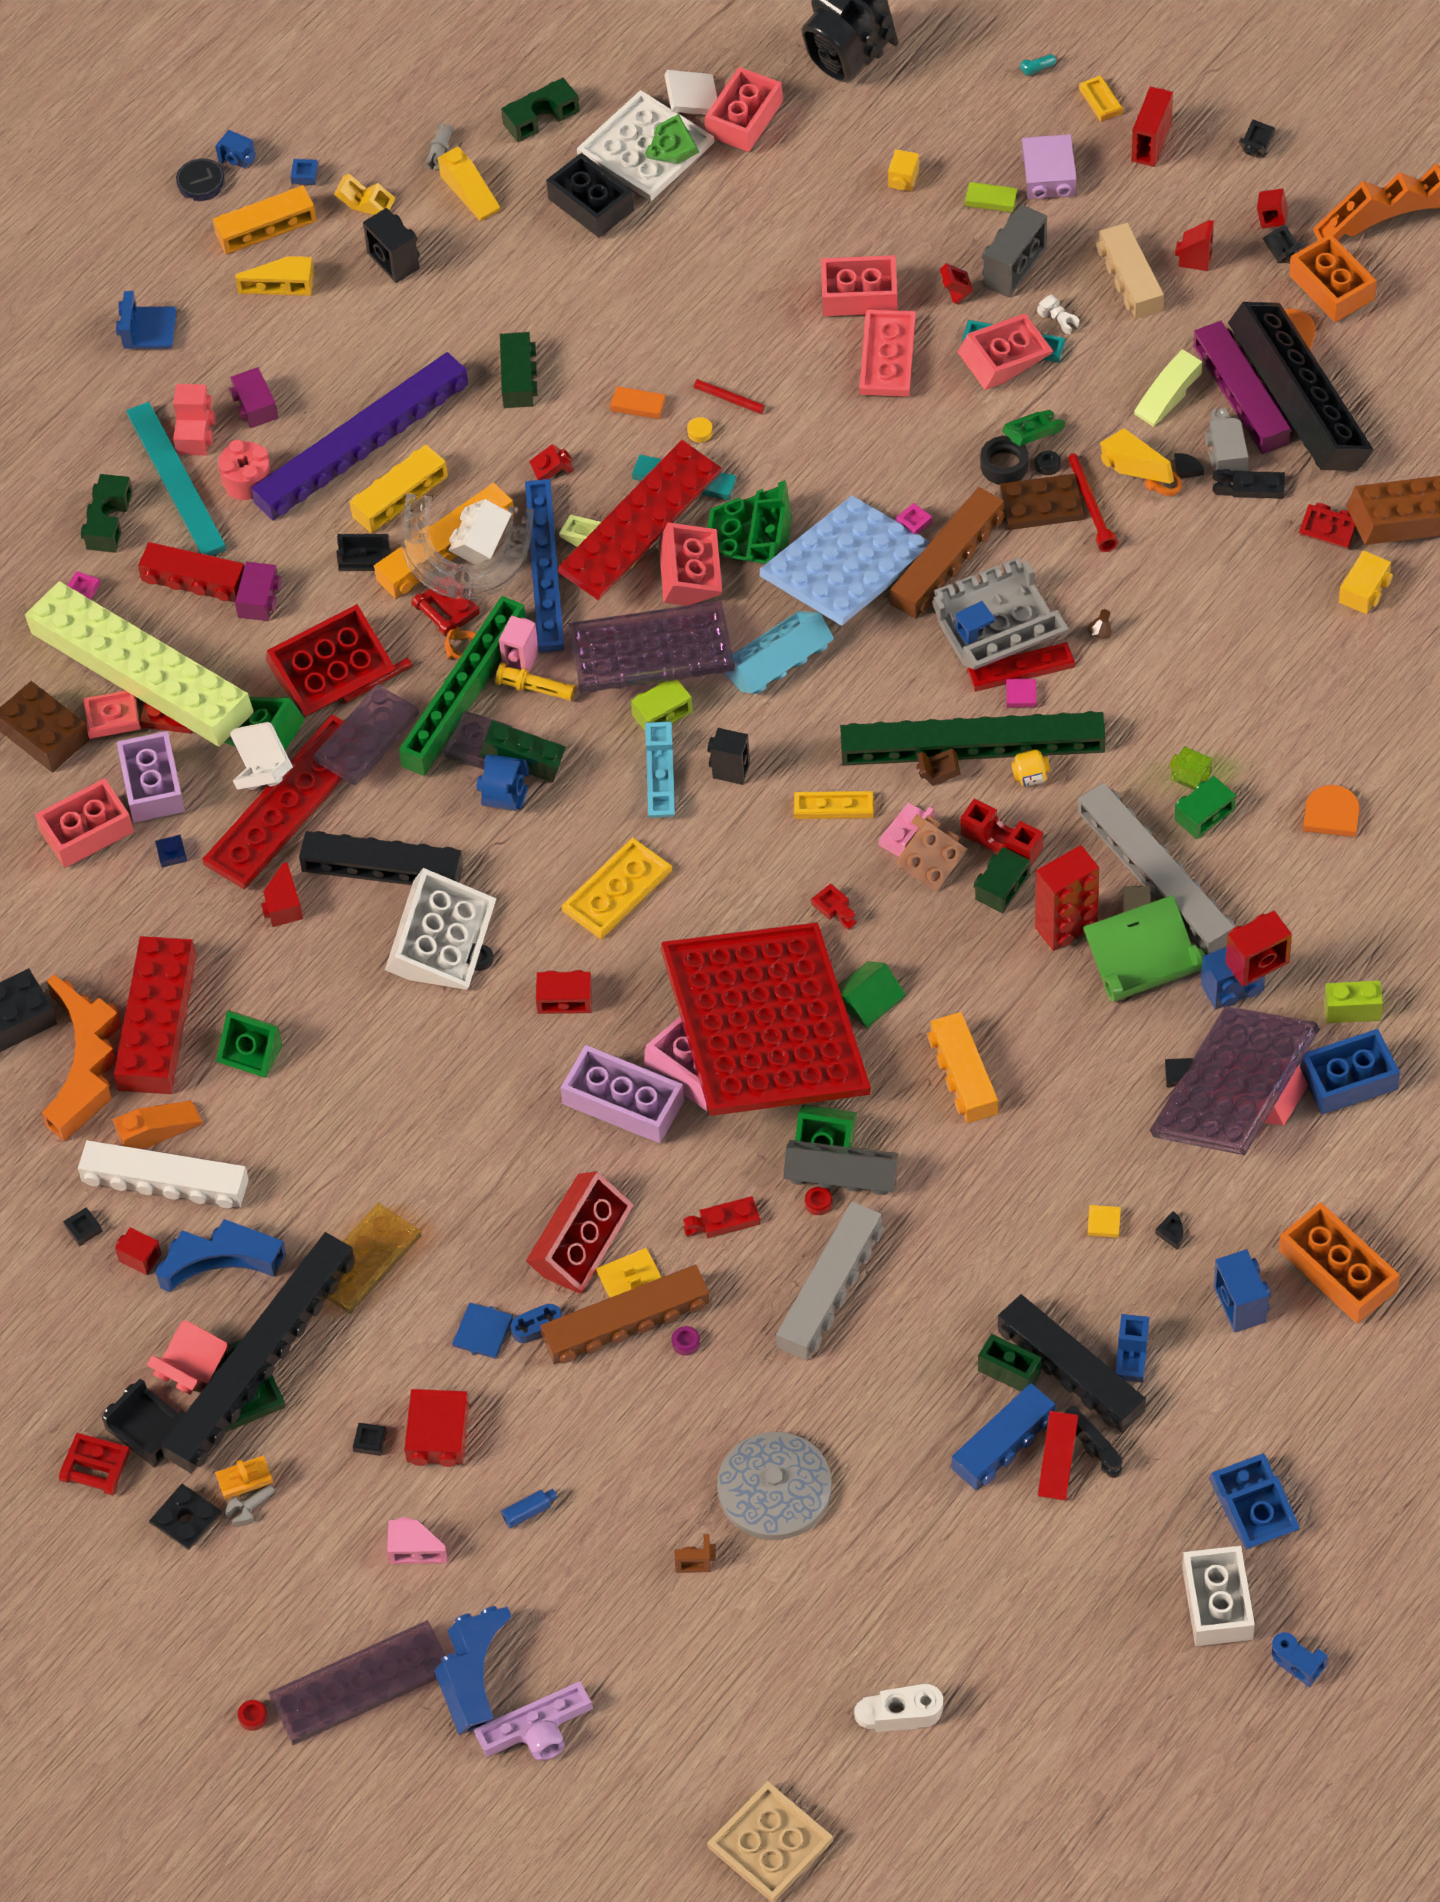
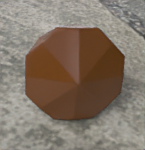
[1087,609,1112,639]

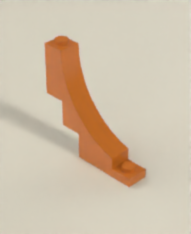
[1313,163,1440,240]

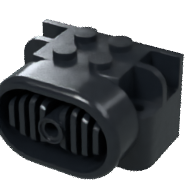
[801,0,899,82]

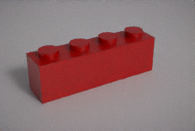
[138,542,245,602]

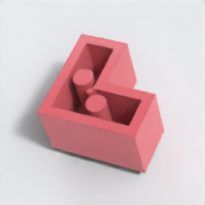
[173,384,216,456]

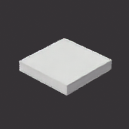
[665,70,717,115]

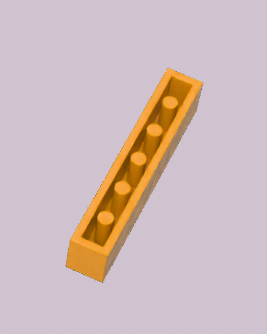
[374,482,515,599]

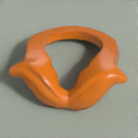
[1144,471,1182,496]
[445,627,476,660]

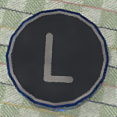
[176,158,225,201]

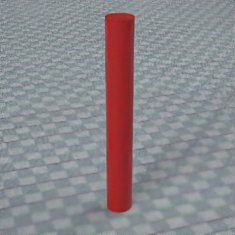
[693,379,765,414]
[342,658,412,704]

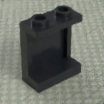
[102,1378,185,1468]

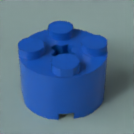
[476,754,529,811]

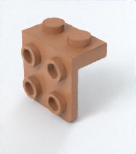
[897,814,967,891]

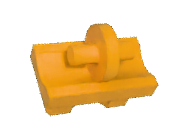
[215,1455,273,1500]

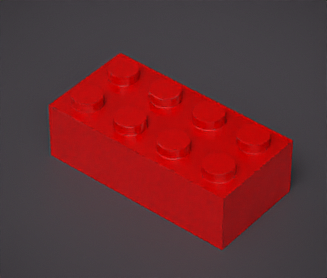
[1035,845,1100,951]

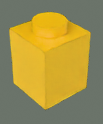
[888,149,919,192]

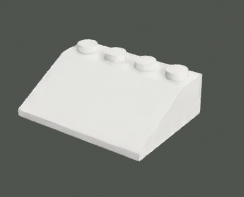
[385,868,496,990]

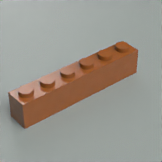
[890,487,1005,619]
[540,1264,709,1364]

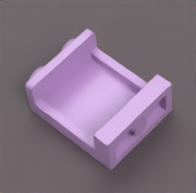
[1022,134,1076,199]

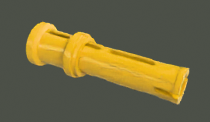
[495,662,576,702]

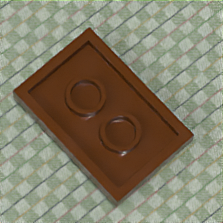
[999,474,1084,530]

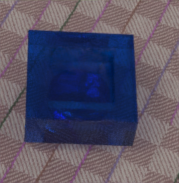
[155,834,187,868]

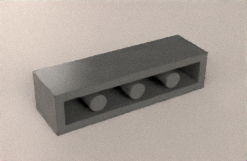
[783,1140,899,1195]

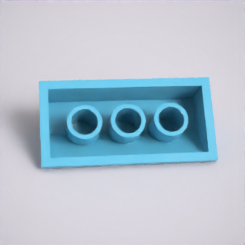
[717,611,834,694]

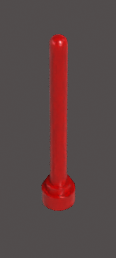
[1068,453,1118,552]

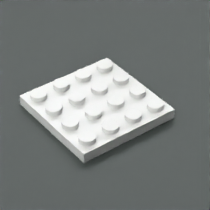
[577,90,714,201]

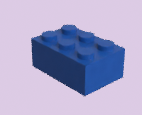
[1300,1029,1400,1115]

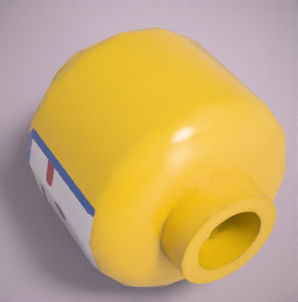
[1011,750,1051,787]

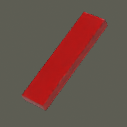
[967,642,1075,692]

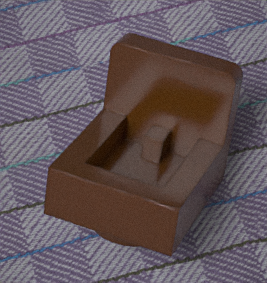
[916,749,961,786]

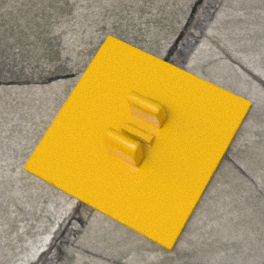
[596,1248,662,1298]

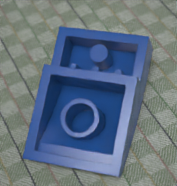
[1209,1453,1300,1550]

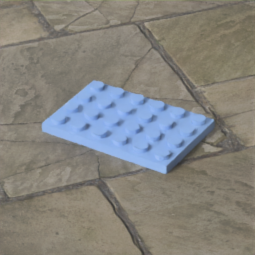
[759,495,930,626]

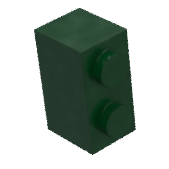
[973,847,1030,913]
[978,1333,1041,1392]

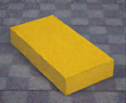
[1079,75,1123,122]

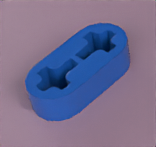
[511,1303,562,1343]

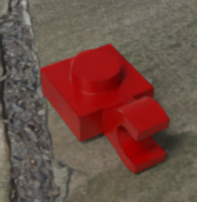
[811,883,857,930]

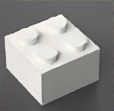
[449,499,512,565]

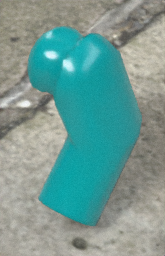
[1019,54,1056,76]

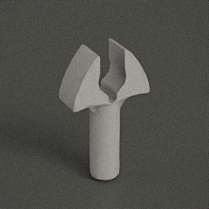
[225,1485,275,1527]

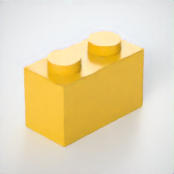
[1339,550,1393,614]

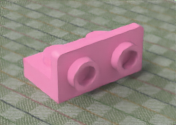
[879,803,935,857]

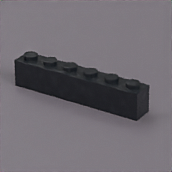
[299,831,463,885]
[998,1294,1146,1433]

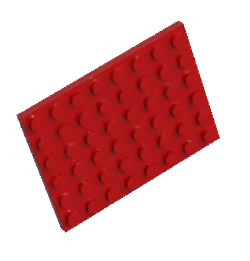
[660,922,871,1116]

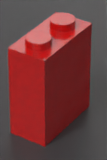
[1131,86,1173,167]
[404,1389,470,1467]

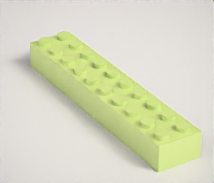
[25,581,254,747]

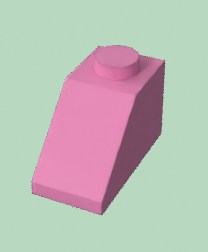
[387,1517,447,1564]

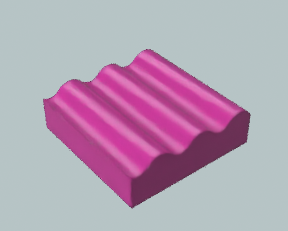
[1006,679,1036,707]

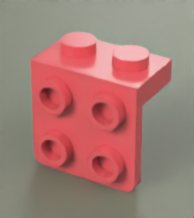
[147,1321,229,1395]

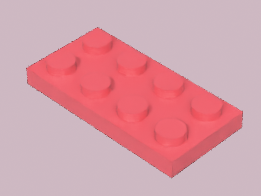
[859,309,916,397]

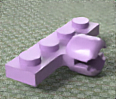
[473,1681,593,1761]

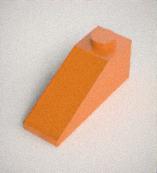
[113,1100,203,1150]

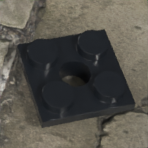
[149,1483,222,1550]

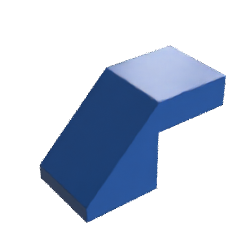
[1115,1314,1150,1383]

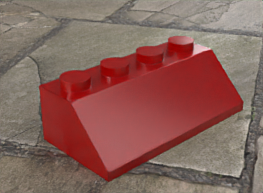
[526,1171,634,1293]

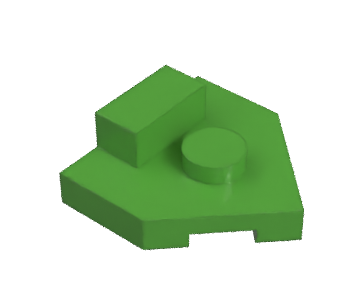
[645,114,700,164]

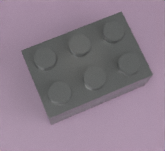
[982,204,1047,298]

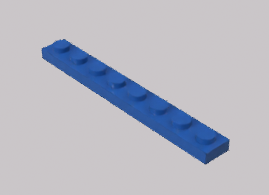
[525,479,565,653]

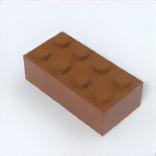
[1346,476,1440,545]

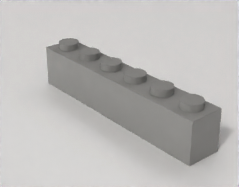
[776,1201,884,1361]

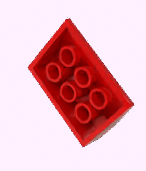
[265,604,396,717]

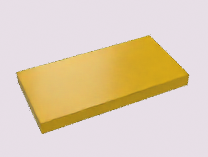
[561,837,673,940]

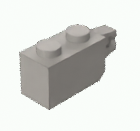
[1205,408,1248,472]

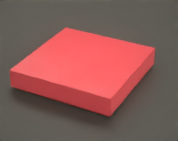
[83,691,140,739]

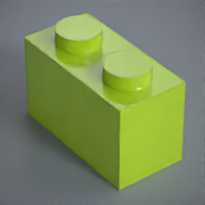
[631,676,693,731]
[1324,980,1383,1023]

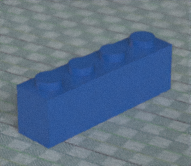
[951,1383,1056,1490]

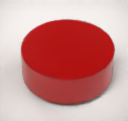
[805,1186,833,1215]
[237,1700,268,1731]

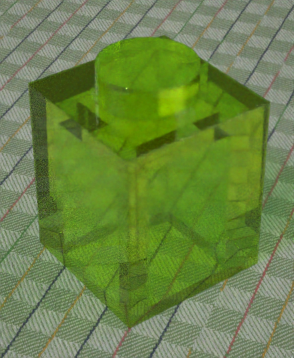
[1169,746,1213,790]

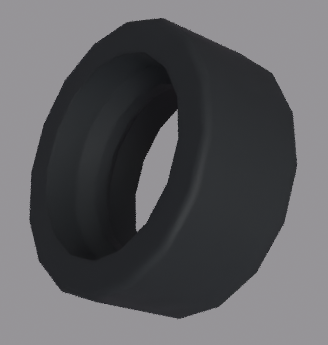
[980,436,1029,485]

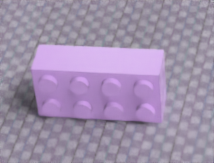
[560,1045,685,1144]

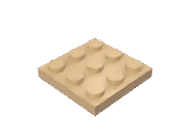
[707,1781,833,1902]

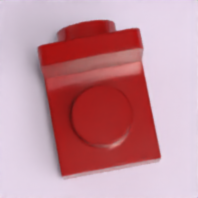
[940,263,973,305]

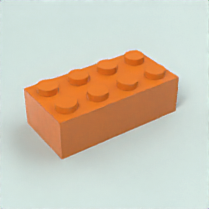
[1279,1202,1400,1324]

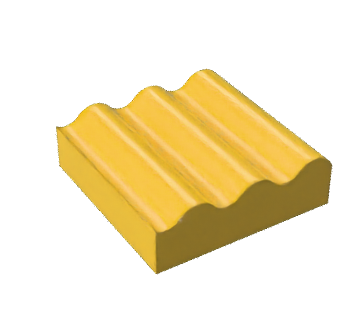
[1087,1205,1121,1238]

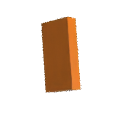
[610,386,666,419]

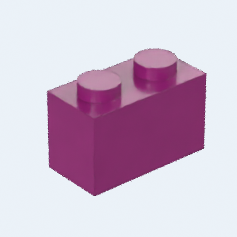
[229,367,279,428]
[235,561,282,621]

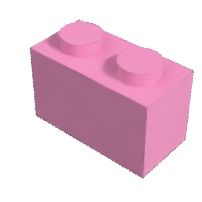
[499,616,539,672]

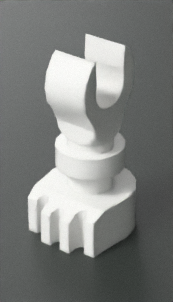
[1037,294,1079,334]

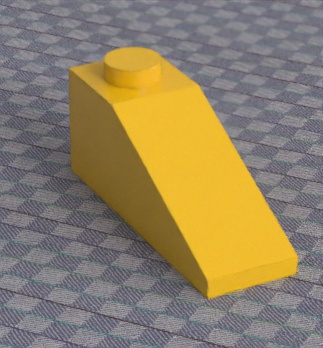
[438,146,501,222]
[235,256,315,296]
[1100,428,1174,484]

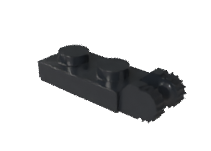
[1212,469,1285,499]
[1065,1405,1123,1478]

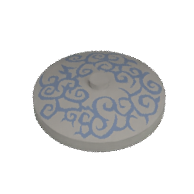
[717,1432,832,1540]

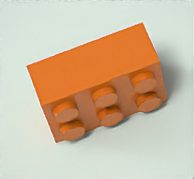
[1289,233,1377,323]

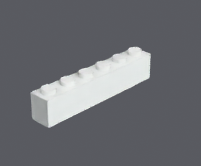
[78,1140,249,1208]

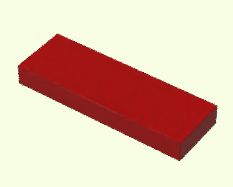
[1037,1411,1078,1501]

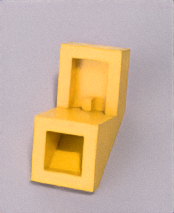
[334,173,395,215]

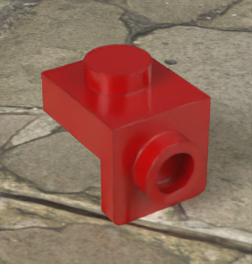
[529,444,574,480]

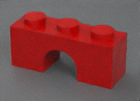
[960,798,1043,867]

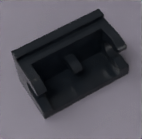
[336,534,391,571]

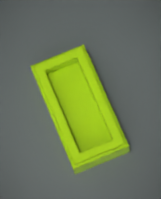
[965,182,1018,212]

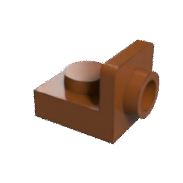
[675,1534,716,1573]

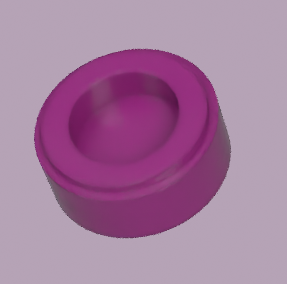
[672,1326,700,1356]

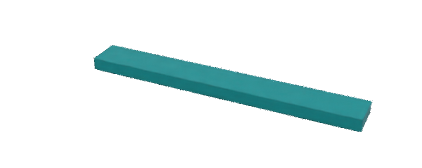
[126,401,226,556]

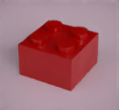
[1225,910,1292,987]

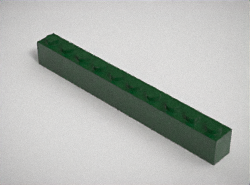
[840,711,1106,766]

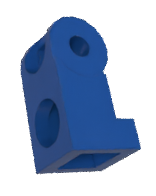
[1272,1632,1328,1687]

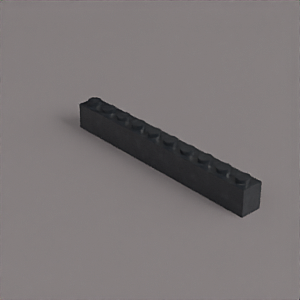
[161,1232,355,1474]

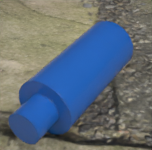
[501,1488,558,1529]

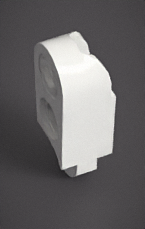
[854,1684,943,1732]

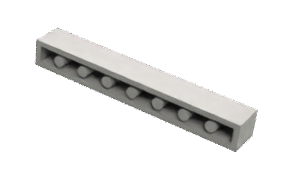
[1078,782,1235,955]

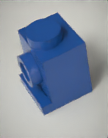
[215,129,256,169]

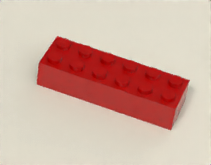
[114,936,197,1094]

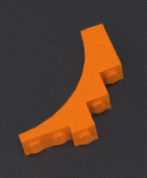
[42,974,121,1142]

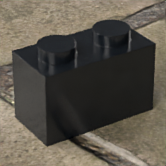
[707,728,750,785]

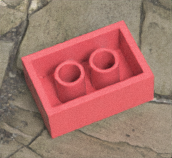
[705,67,783,152]
[821,255,898,316]
[35,778,134,868]

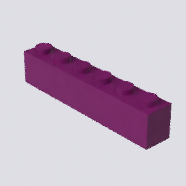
[1193,320,1292,454]

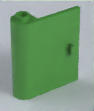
[1083,895,1205,1002]

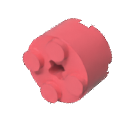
[218,440,272,500]

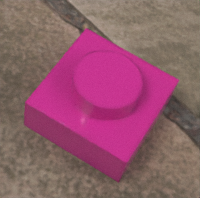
[896,503,932,535]
[67,571,100,600]

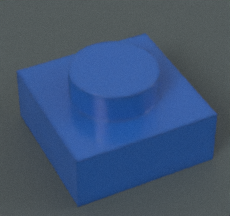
[290,159,318,185]

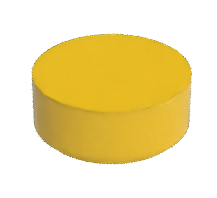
[687,417,713,443]

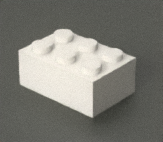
[1182,1546,1255,1646]

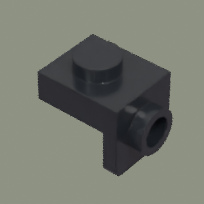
[1239,119,1276,157]
[1262,224,1305,263]

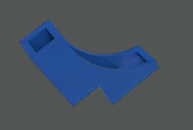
[156,1219,287,1292]
[434,1606,512,1735]

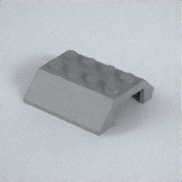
[932,557,1069,670]

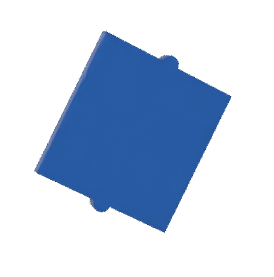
[452,1302,513,1359]

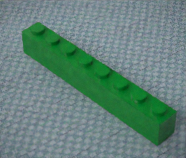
[399,596,526,777]

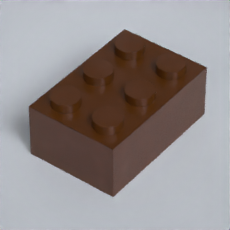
[0,681,90,773]

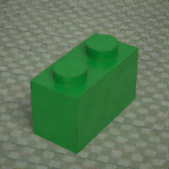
[1174,776,1236,840]

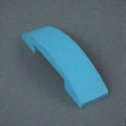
[645,722,675,818]

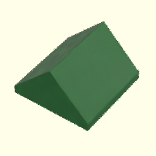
[838,961,905,1029]
[216,1010,283,1078]

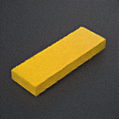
[794,791,874,819]

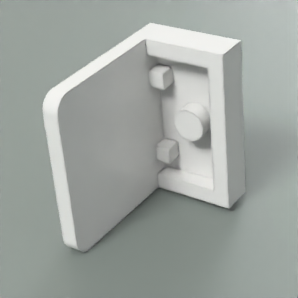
[230,722,293,790]

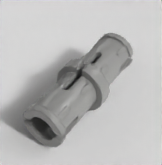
[425,123,453,170]

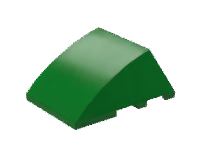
[707,480,792,564]

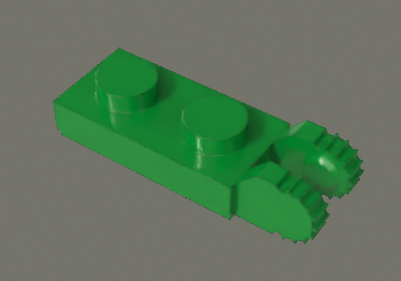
[1002,409,1066,446]

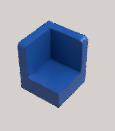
[955,601,995,645]

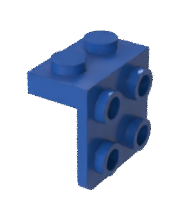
[116,291,177,349]

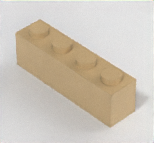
[1097,223,1164,319]

